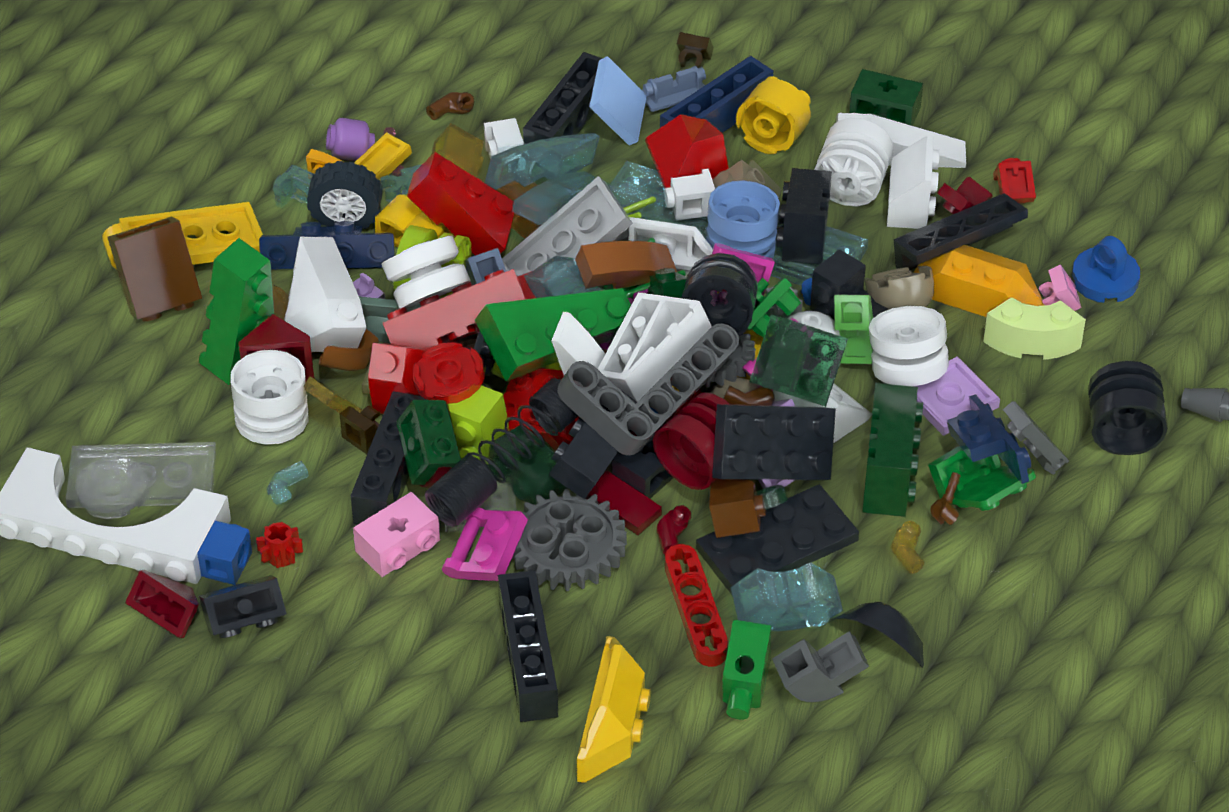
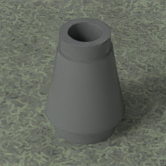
[1181,388,1229,423]

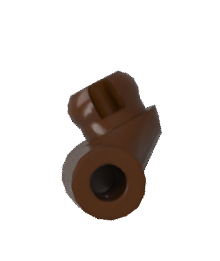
[426,92,475,120]
[723,385,775,406]

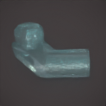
[267,461,309,505]

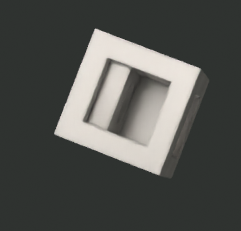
[484,118,525,172]
[664,168,715,221]

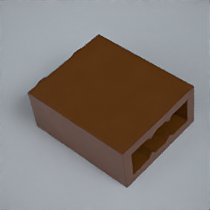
[107,216,202,321]

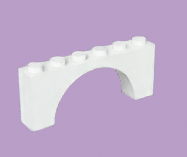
[0,447,231,584]

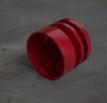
[653,392,729,490]

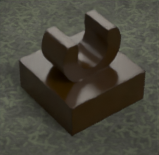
[676,32,714,68]
[339,406,380,455]

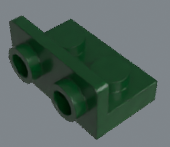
[396,400,461,485]

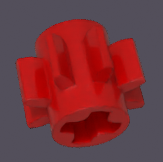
[256,522,303,568]

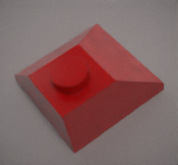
[368,343,427,414]

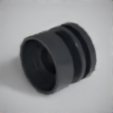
[681,253,758,337]
[1088,361,1168,455]

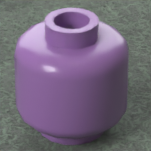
[326,118,375,162]

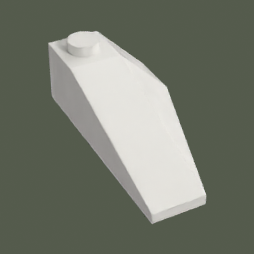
[836,113,966,168]
[284,237,366,352]

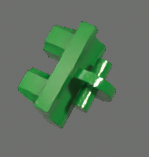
[746,278,801,339]

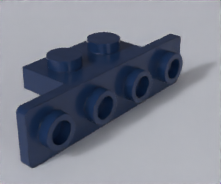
[259,221,395,269]
[947,394,1031,484]

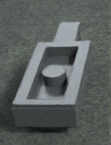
[1003,401,1069,475]

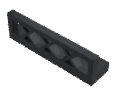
[894,193,1028,271]

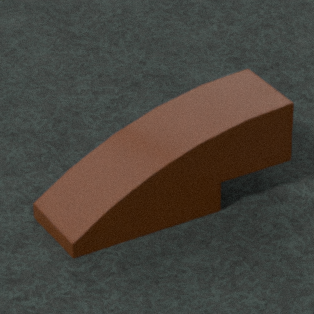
[575,241,677,289]

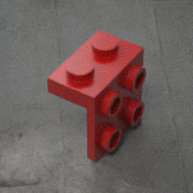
[504,368,580,451]

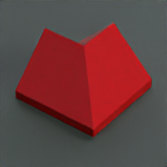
[645,114,729,188]

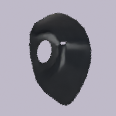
[829,602,924,668]

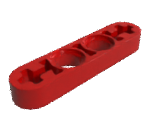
[665,544,728,667]

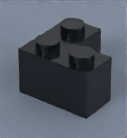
[810,249,888,321]

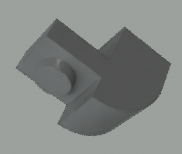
[772,631,869,702]

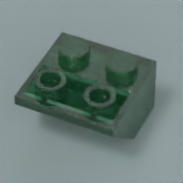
[749,314,848,407]

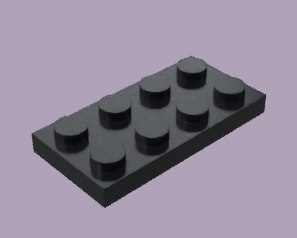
[712,404,836,480]
[696,484,859,598]

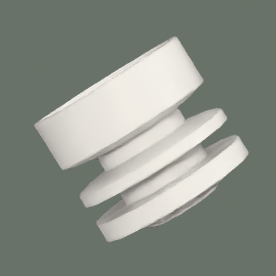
[814,118,893,206]
[231,350,309,445]

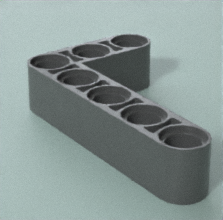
[557,323,739,455]

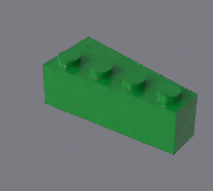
[199,238,274,385]
[475,288,631,382]

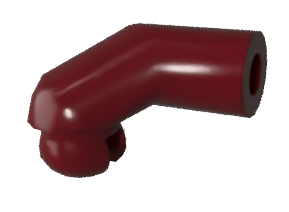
[657,505,692,555]

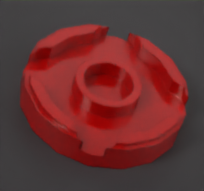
[413,342,485,404]

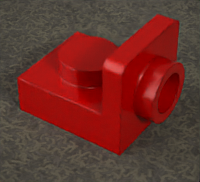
[993,158,1036,203]

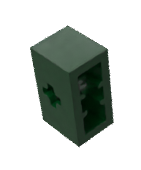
[849,69,923,126]

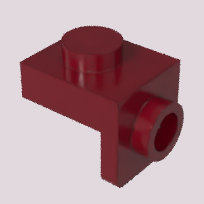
[937,177,993,214]

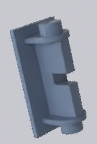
[642,66,706,112]

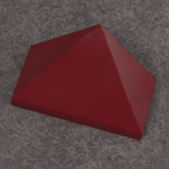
[125,570,199,638]

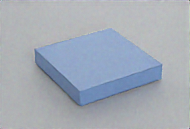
[589,56,647,145]

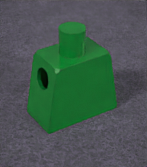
[722,620,771,720]

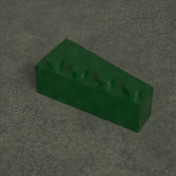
[862,383,923,517]

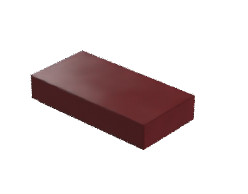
[585,471,662,535]

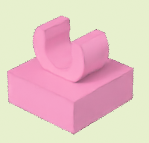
[1039,265,1082,311]

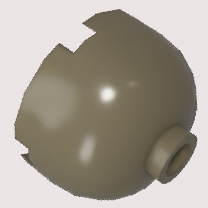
[865,266,934,310]

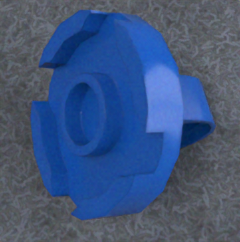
[1072,236,1140,303]

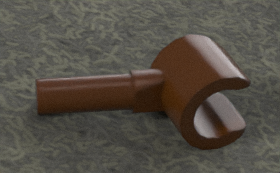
[930,472,961,525]

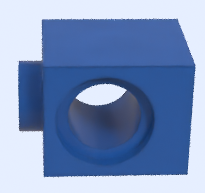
[197,521,252,585]

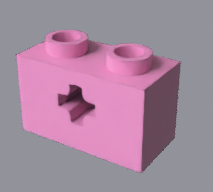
[353,492,440,577]

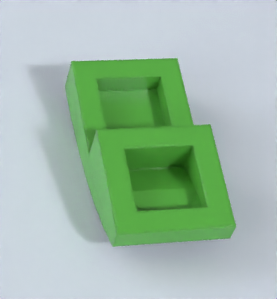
[834,295,873,364]

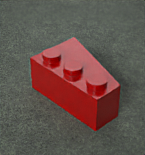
[407,152,517,256]

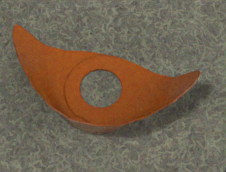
[319,329,379,371]

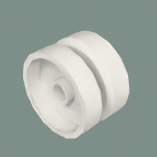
[382,236,470,309]
[869,306,949,387]

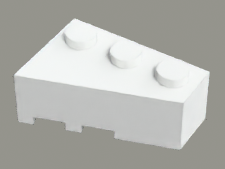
[598,292,712,402]

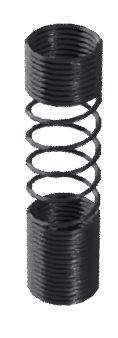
[425,378,579,527]

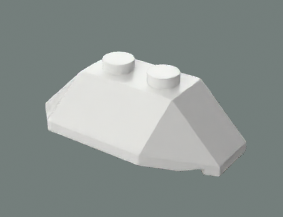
[613,217,721,294]

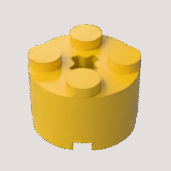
[736,76,811,154]

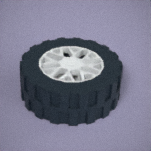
[307,161,383,229]

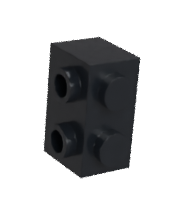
[199,575,287,638]

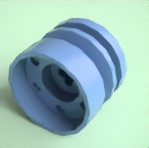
[706,180,780,258]

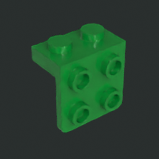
[927,446,1036,511]

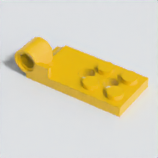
[102,202,263,269]

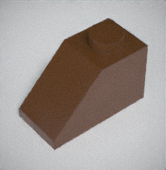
[709,479,766,538]

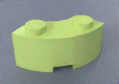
[983,297,1086,360]

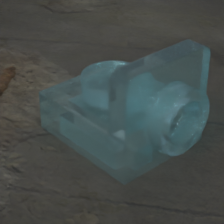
[273,164,315,209]

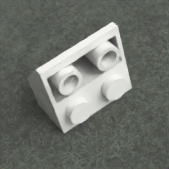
[887,136,939,229]

